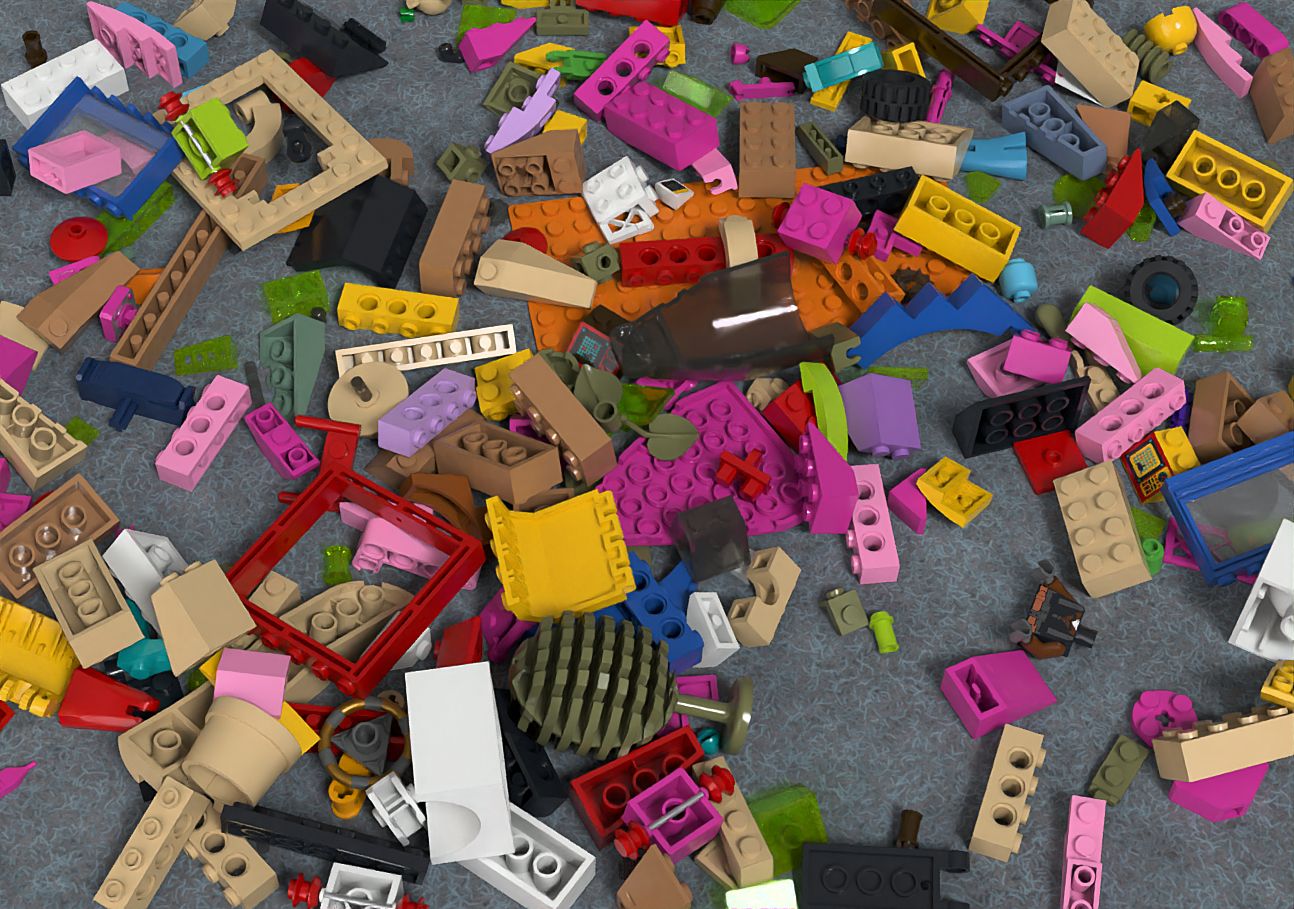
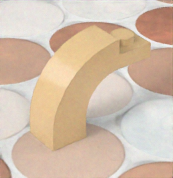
[243,103,284,164]
[719,215,760,310]

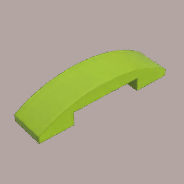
[799,362,848,462]

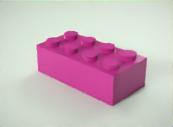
[603,81,720,172]

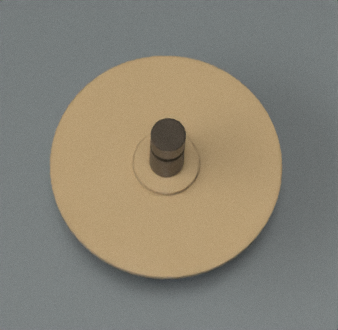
[328,362,409,439]

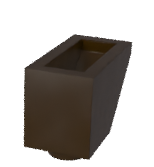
[755,48,818,94]

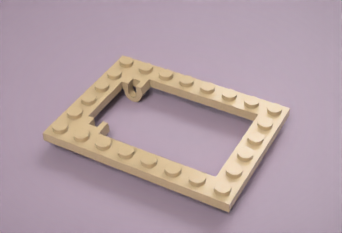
[152,49,388,251]

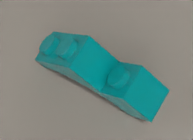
[803,41,885,92]
[116,599,172,680]

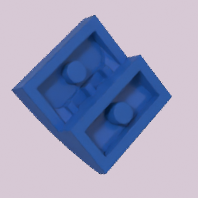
[1144,158,1181,237]

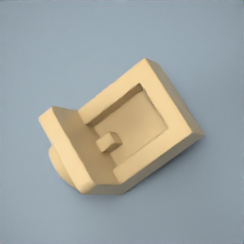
[744,378,789,417]

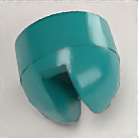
[696,727,721,755]

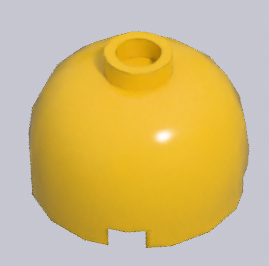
[1143,6,1197,55]

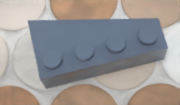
[1002,84,1107,181]

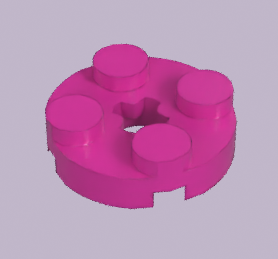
[1130,690,1197,749]

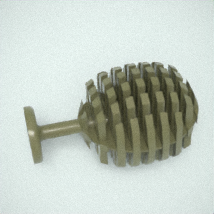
[508,610,754,760]

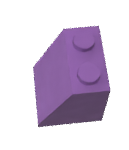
[838,373,921,460]

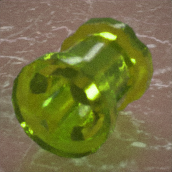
[324,545,352,586]

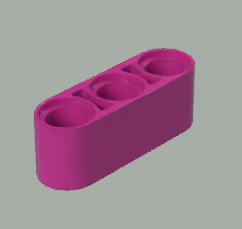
[1218,2,1289,60]

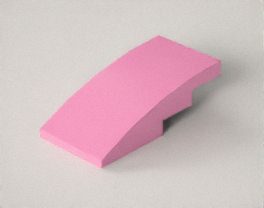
[86,1,183,88]

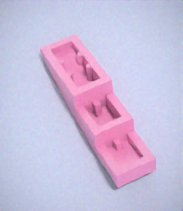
[1192,7,1253,98]

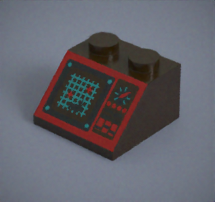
[565,304,647,380]

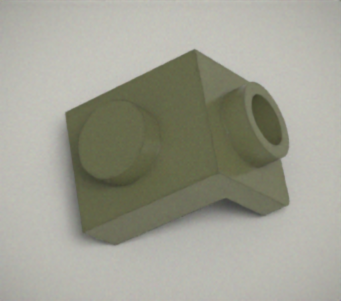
[818,586,869,636]

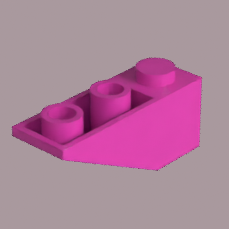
[458,17,537,73]

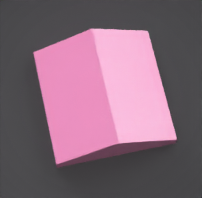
[967,339,1046,398]
[213,648,291,719]

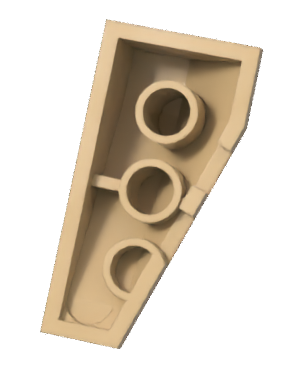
[172,0,237,41]

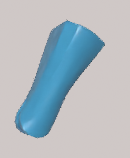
[960,131,1027,181]

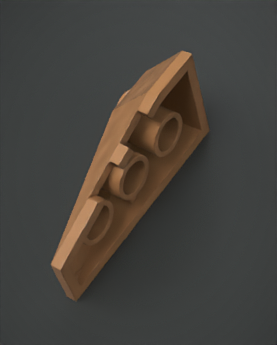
[16,250,141,355]
[364,408,485,491]

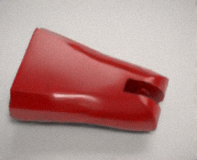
[58,665,160,733]

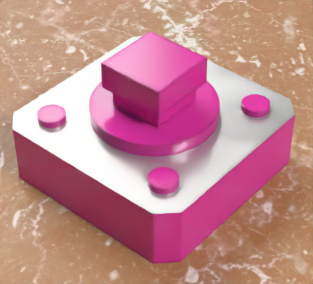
[100,285,138,343]

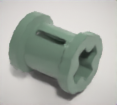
[1038,201,1073,229]

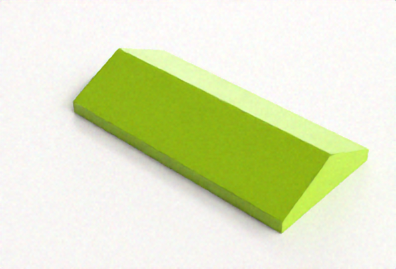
[1067,285,1195,377]

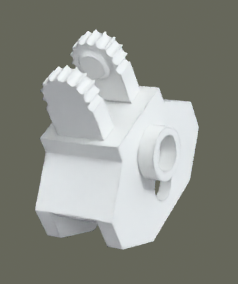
[365,771,428,847]

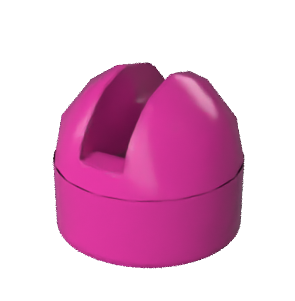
[730,43,750,65]

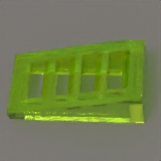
[174,334,239,376]

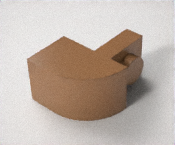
[369,138,415,186]

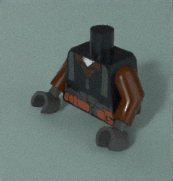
[1009,559,1098,660]

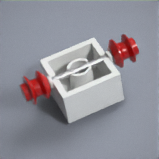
[287,862,430,909]

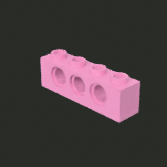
[1075,367,1186,464]
[155,375,252,492]
[845,464,900,584]

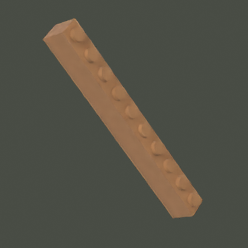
[109,153,268,371]

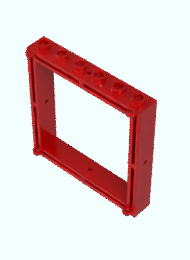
[225,460,486,701]

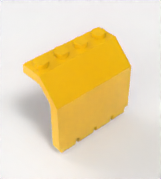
[485,489,636,623]

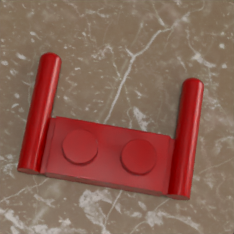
[278,414,361,513]

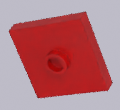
[1013,430,1088,495]

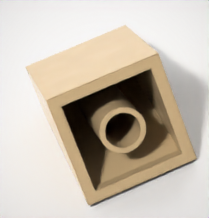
[151,559,257,677]

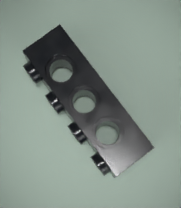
[817,166,919,221]
[494,688,568,817]

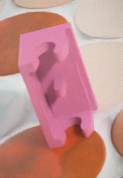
[690,148,739,194]

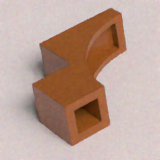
[399,472,495,557]

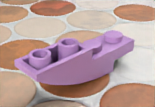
[484,68,561,162]

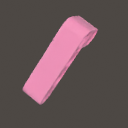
[352,517,482,590]

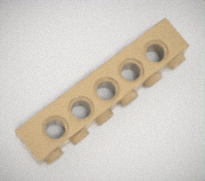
[335,324,517,378]

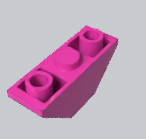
[244,402,320,480]
[1167,762,1269,823]

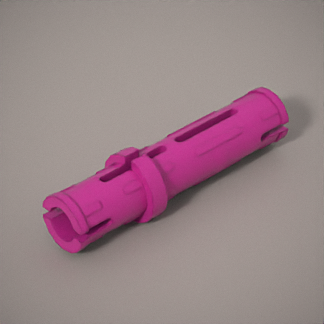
[924,68,955,123]

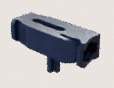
[76,357,196,432]

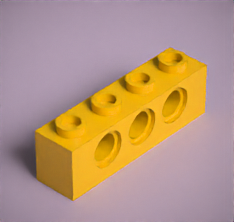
[337,283,460,338]

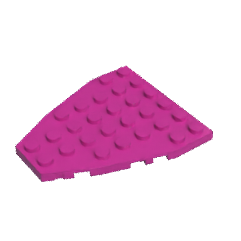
[594,378,805,546]

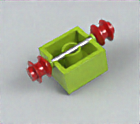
[157,91,249,198]

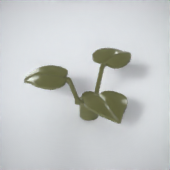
[564,364,700,497]

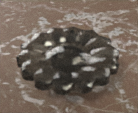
[487,198,509,227]

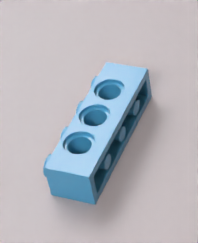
[116,1,210,79]

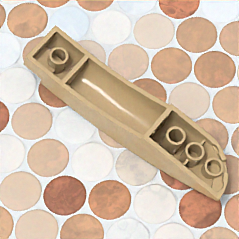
[118,581,415,792]

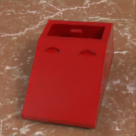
[1080,148,1144,249]

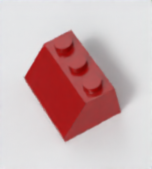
[430,616,484,669]

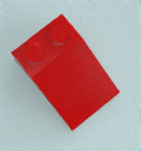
[761,360,843,454]

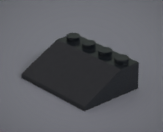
[260,0,389,78]
[952,375,1091,459]

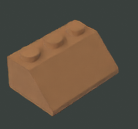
[1249,47,1294,144]
[1188,371,1256,465]

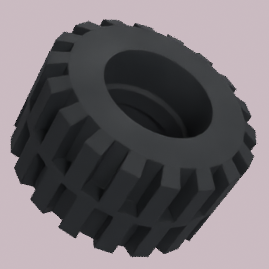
[860,69,931,123]
[1124,255,1198,326]

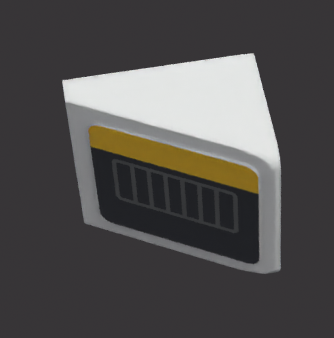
[655,178,694,210]

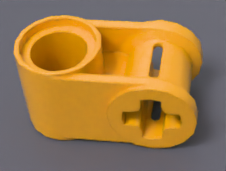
[328,753,376,820]

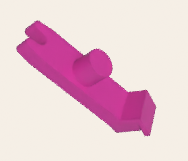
[729,77,795,101]

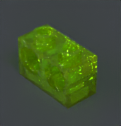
[262,270,330,325]

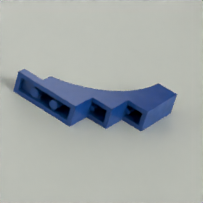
[846,273,1036,370]

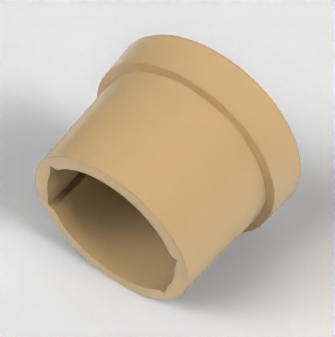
[182,696,302,807]

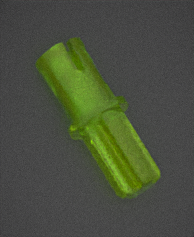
[1193,331,1253,354]

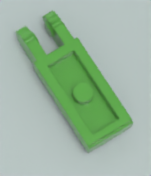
[546,50,607,81]

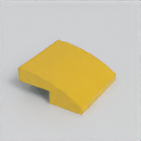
[916,456,993,528]

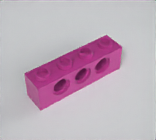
[574,19,670,123]

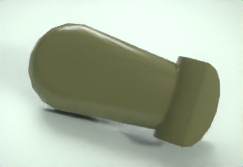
[1034,303,1077,349]

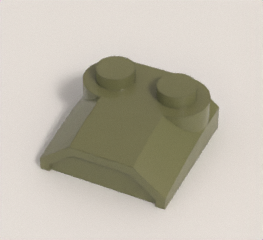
[483,61,554,118]

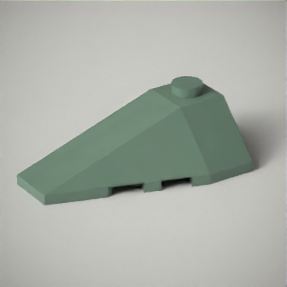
[260,313,326,428]

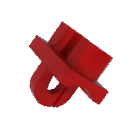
[715,448,771,503]

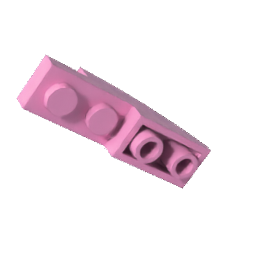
[1060,795,1106,909]

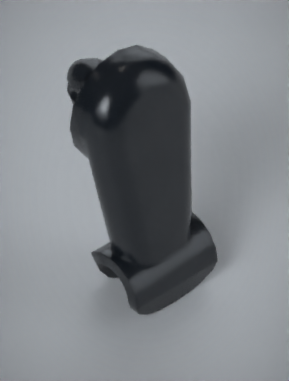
[282,117,313,163]

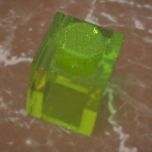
[1210,295,1249,339]

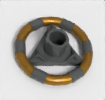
[318,696,412,790]

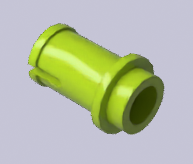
[869,611,899,654]

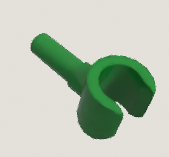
[399,5,415,23]

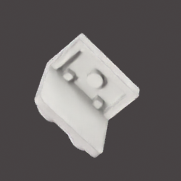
[583,156,659,225]

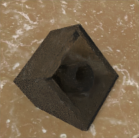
[668,495,751,584]

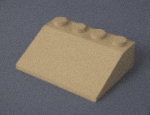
[845,114,974,182]

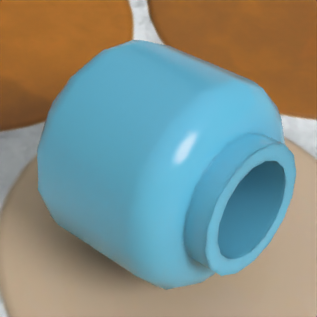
[998,258,1038,303]

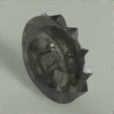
[890,266,934,305]

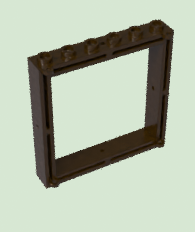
[871,0,1095,102]

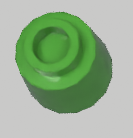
[1140,538,1164,575]

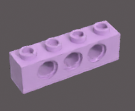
[378,368,477,457]

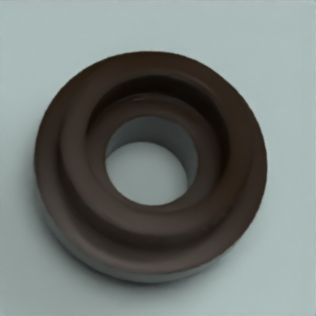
[1162,191,1187,218]

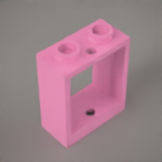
[28,130,122,194]

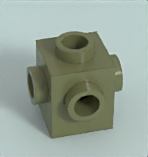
[436,142,488,183]
[569,241,620,284]

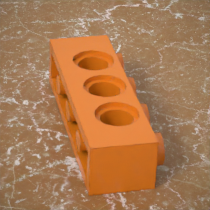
[818,245,905,315]

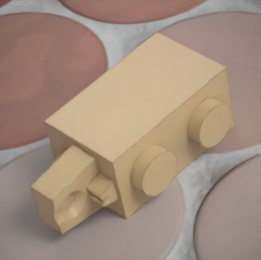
[228,570,302,650]

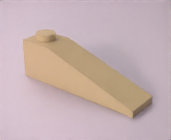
[474,239,598,310]

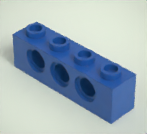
[615,551,704,675]

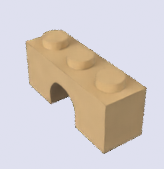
[727,546,801,648]

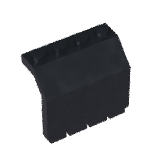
[286,174,428,289]

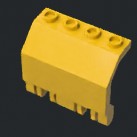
[0,596,81,718]

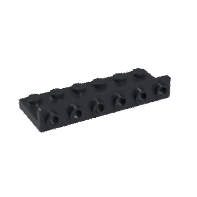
[220,802,430,886]

